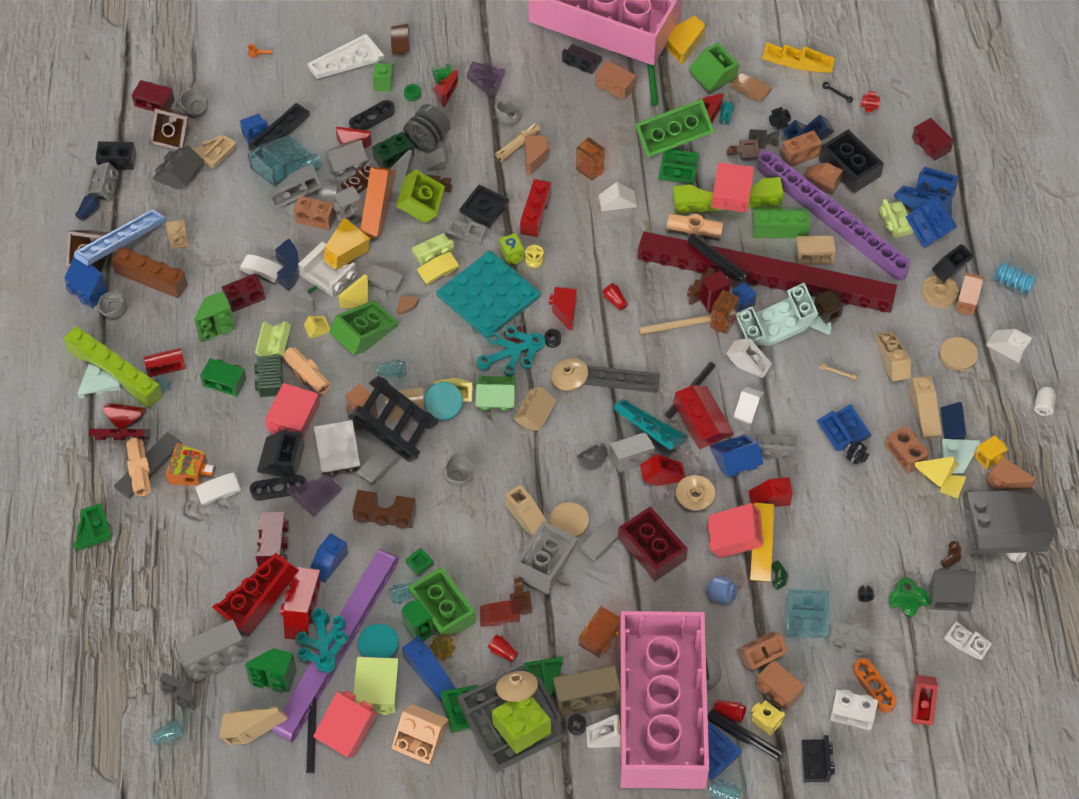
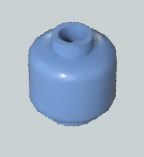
[706,576,737,604]

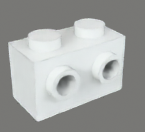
[830,690,878,730]

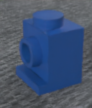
[240,113,269,144]
[729,282,757,312]

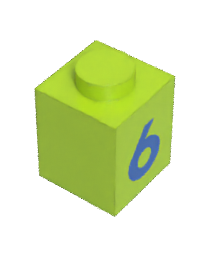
[499,233,524,265]

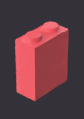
[711,162,754,212]
[265,383,320,439]
[707,503,764,558]
[313,690,378,758]

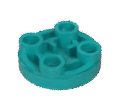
[424,382,463,421]
[358,624,399,658]

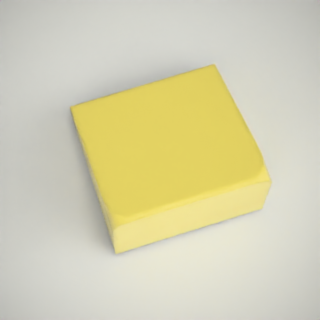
[304,316,330,338]
[939,475,966,499]

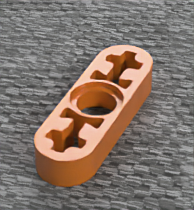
[853,658,896,713]

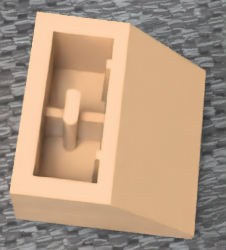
[391,704,449,765]

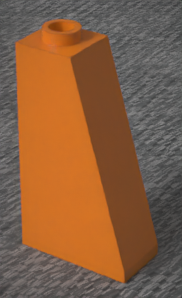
[360,167,396,239]

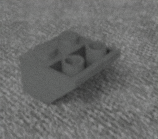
[152,145,203,189]
[928,568,976,611]

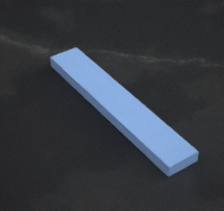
[74,209,166,266]

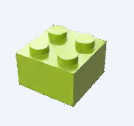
[396,169,445,223]
[492,696,551,754]

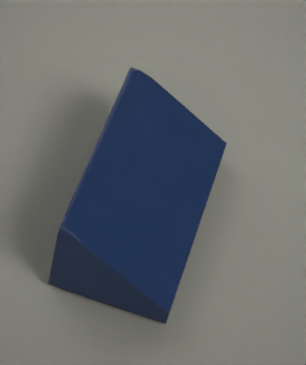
[940,402,966,440]

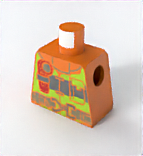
[166,443,216,485]

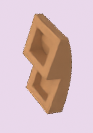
[731,73,772,101]

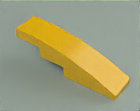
[761,42,835,73]
[750,503,774,582]

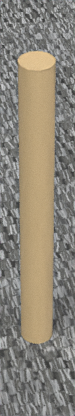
[639,314,713,335]

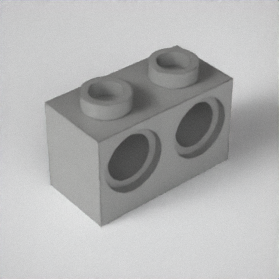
[332,186,363,225]

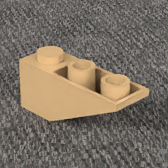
[875,331,911,381]
[505,484,548,537]
[219,707,288,745]

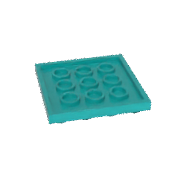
[436,250,541,340]

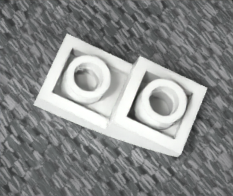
[239,254,283,283]
[195,472,242,506]
[943,621,992,660]

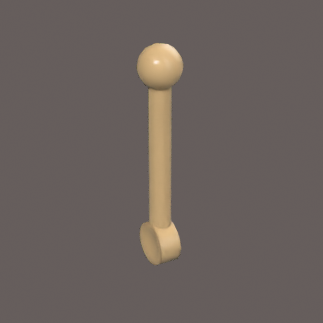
[819,363,858,381]

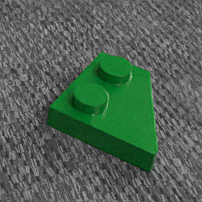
[73,503,113,551]
[524,656,563,698]
[440,685,479,733]

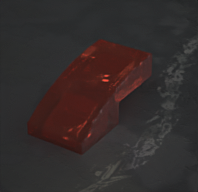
[480,600,520,627]

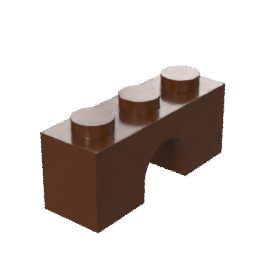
[352,490,417,529]

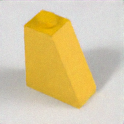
[665,15,706,65]
[324,218,370,270]

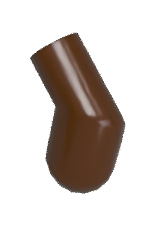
[940,541,962,569]

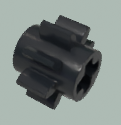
[769,107,791,130]
[844,440,870,465]

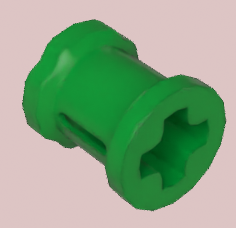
[432,64,452,83]

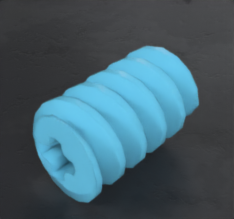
[994,261,1037,296]

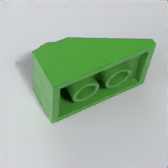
[329,300,399,356]

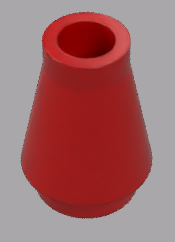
[602,283,628,311]
[487,634,519,663]
[714,699,747,722]

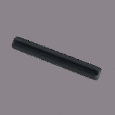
[688,234,747,283]
[707,709,782,761]

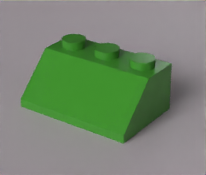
[752,207,810,238]
[408,567,476,635]

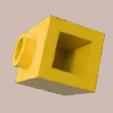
[974,435,1008,470]

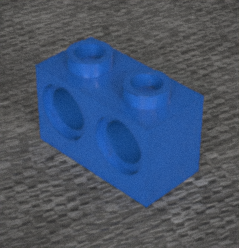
[916,166,959,198]

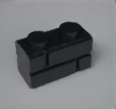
[932,244,973,282]

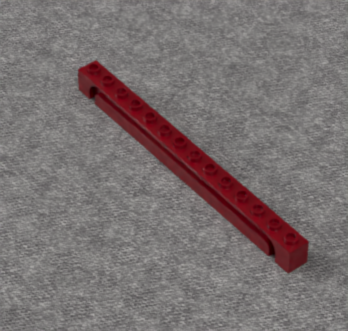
[638,231,897,313]

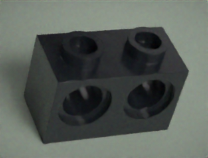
[95,141,136,170]

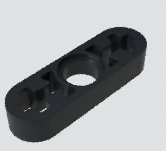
[349,100,395,131]
[250,475,307,501]

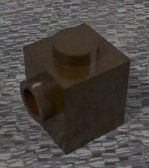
[814,290,843,324]

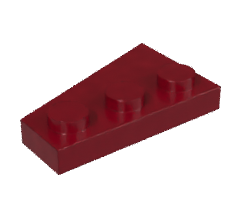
[89,429,151,441]

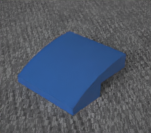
[906,196,957,248]
[817,404,871,452]
[708,723,743,780]

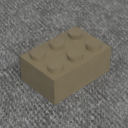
[553,666,621,717]

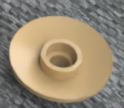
[551,358,589,391]
[676,475,715,511]
[496,671,538,702]

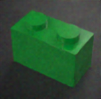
[200,358,246,397]
[401,599,435,641]

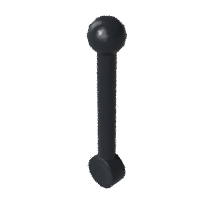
[822,82,853,103]

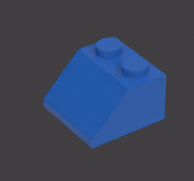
[64,257,108,309]
[710,434,763,477]

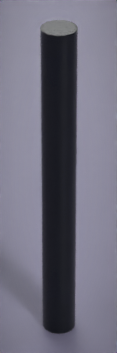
[665,362,715,419]
[306,697,317,773]

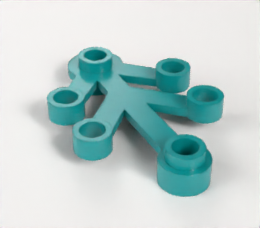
[477,325,545,377]
[296,608,349,673]

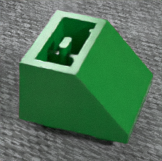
[245,648,297,693]

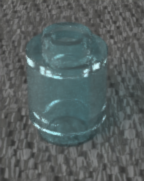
[709,779,741,799]

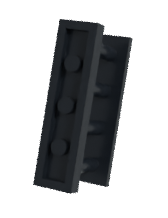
[348,376,438,462]

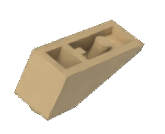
[909,376,942,439]

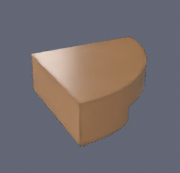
[397,295,419,314]

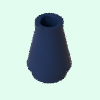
[75,193,100,221]

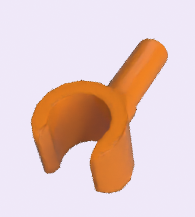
[247,44,272,58]

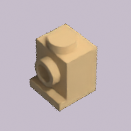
[166,219,189,250]

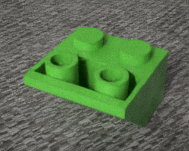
[689,42,739,93]
[194,291,235,342]

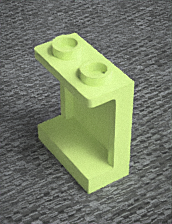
[353,657,400,715]

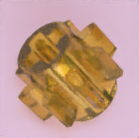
[429,634,456,661]

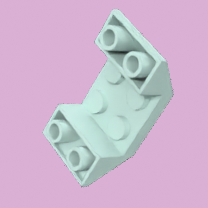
[736,283,818,346]

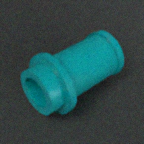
[719,101,734,125]

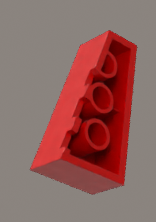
[212,553,299,636]

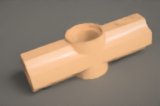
[667,213,724,238]
[282,347,331,395]
[126,437,151,497]

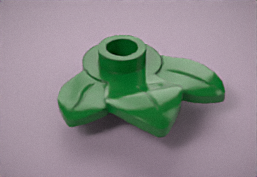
[889,577,929,618]

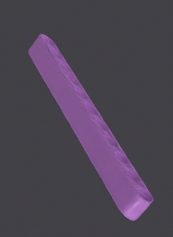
[757,150,910,280]
[273,549,399,742]

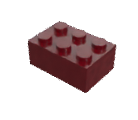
[618,506,688,581]

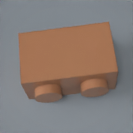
[595,61,636,100]
[756,660,805,711]

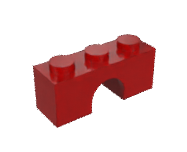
[520,179,551,238]

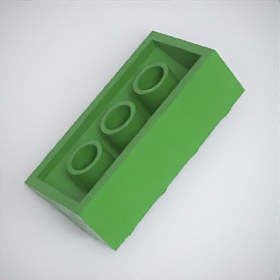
[635,99,714,158]

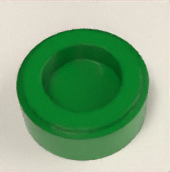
[404,84,421,101]

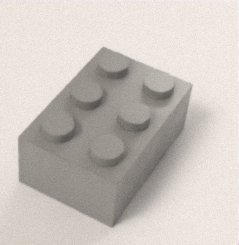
[175,619,247,683]

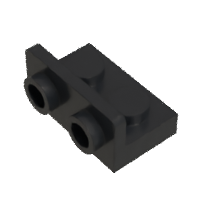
[562,44,602,74]
[801,735,835,782]

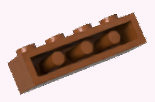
[111,247,188,299]

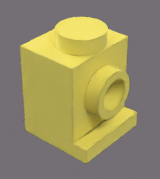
[751,700,785,736]

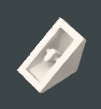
[599,182,637,211]
[733,387,765,425]
[586,714,621,748]

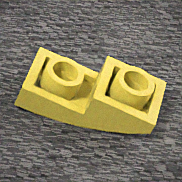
[417,252,460,285]

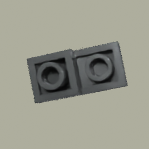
[159,672,196,710]

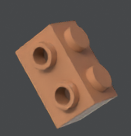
[345,384,378,429]

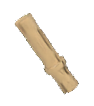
[495,123,541,162]

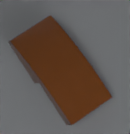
[391,24,410,55]
[341,163,374,194]
[687,267,715,305]

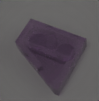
[467,61,505,98]
[287,475,342,517]

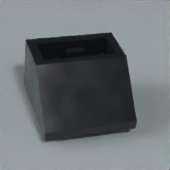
[257,430,304,476]

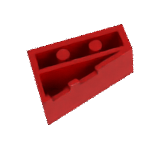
[280,567,321,640]

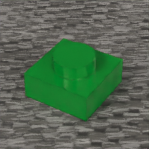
[405,548,434,576]

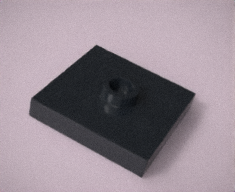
[459,184,509,227]

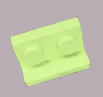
[879,199,914,238]
[412,233,455,266]
[255,321,291,357]

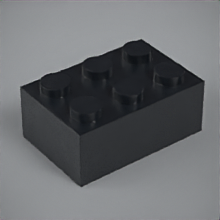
[819,129,884,193]

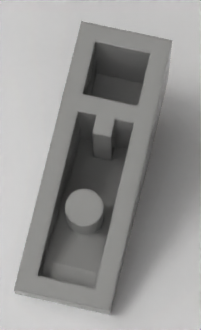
[389,150,413,203]
[266,164,323,210]

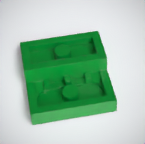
[659,149,699,185]

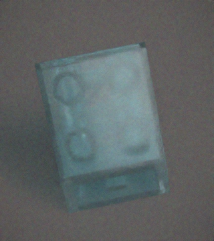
[248,135,313,187]

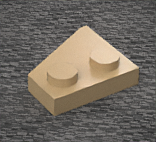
[191,134,237,169]

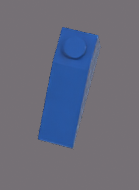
[894,185,952,216]
[402,636,456,702]

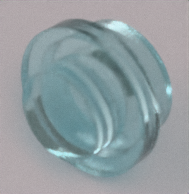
[155,375,171,392]

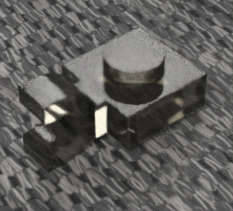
[748,129,779,149]

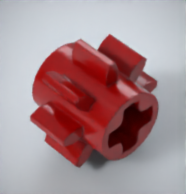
[861,91,880,113]

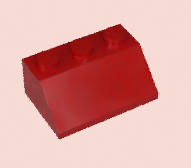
[673,385,734,450]

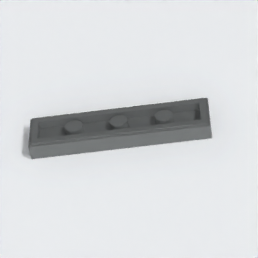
[583,365,660,393]
[114,432,182,499]

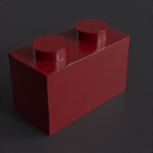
[132,80,175,112]
[912,118,954,161]

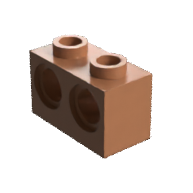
[780,131,822,167]
[294,196,335,231]
[885,425,929,474]
[737,631,788,670]

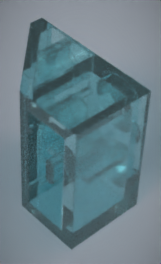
[786,588,829,638]

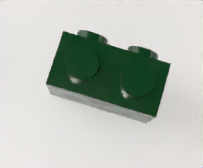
[372,131,415,169]

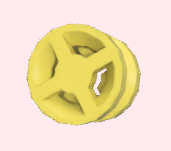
[525,245,544,268]

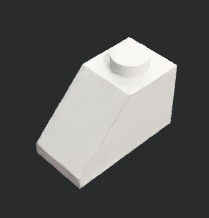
[986,329,1032,363]
[726,338,772,378]

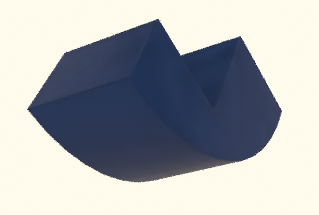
[782,114,834,140]
[275,239,299,291]

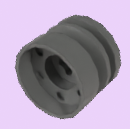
[403,104,451,152]

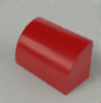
[143,348,186,377]

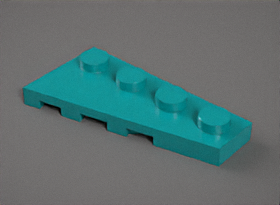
[613,399,688,450]

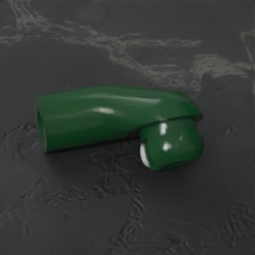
[771,560,788,589]

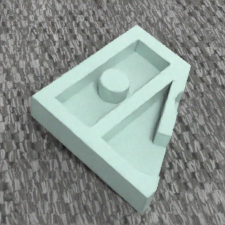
[941,439,980,476]

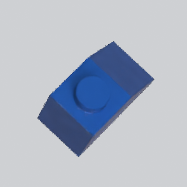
[310,533,348,583]

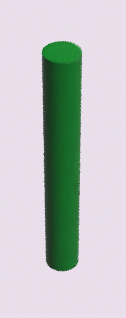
[647,63,658,106]

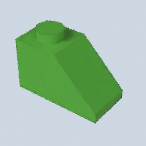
[373,62,395,92]

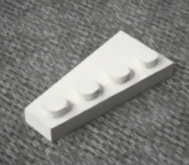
[307,34,385,79]

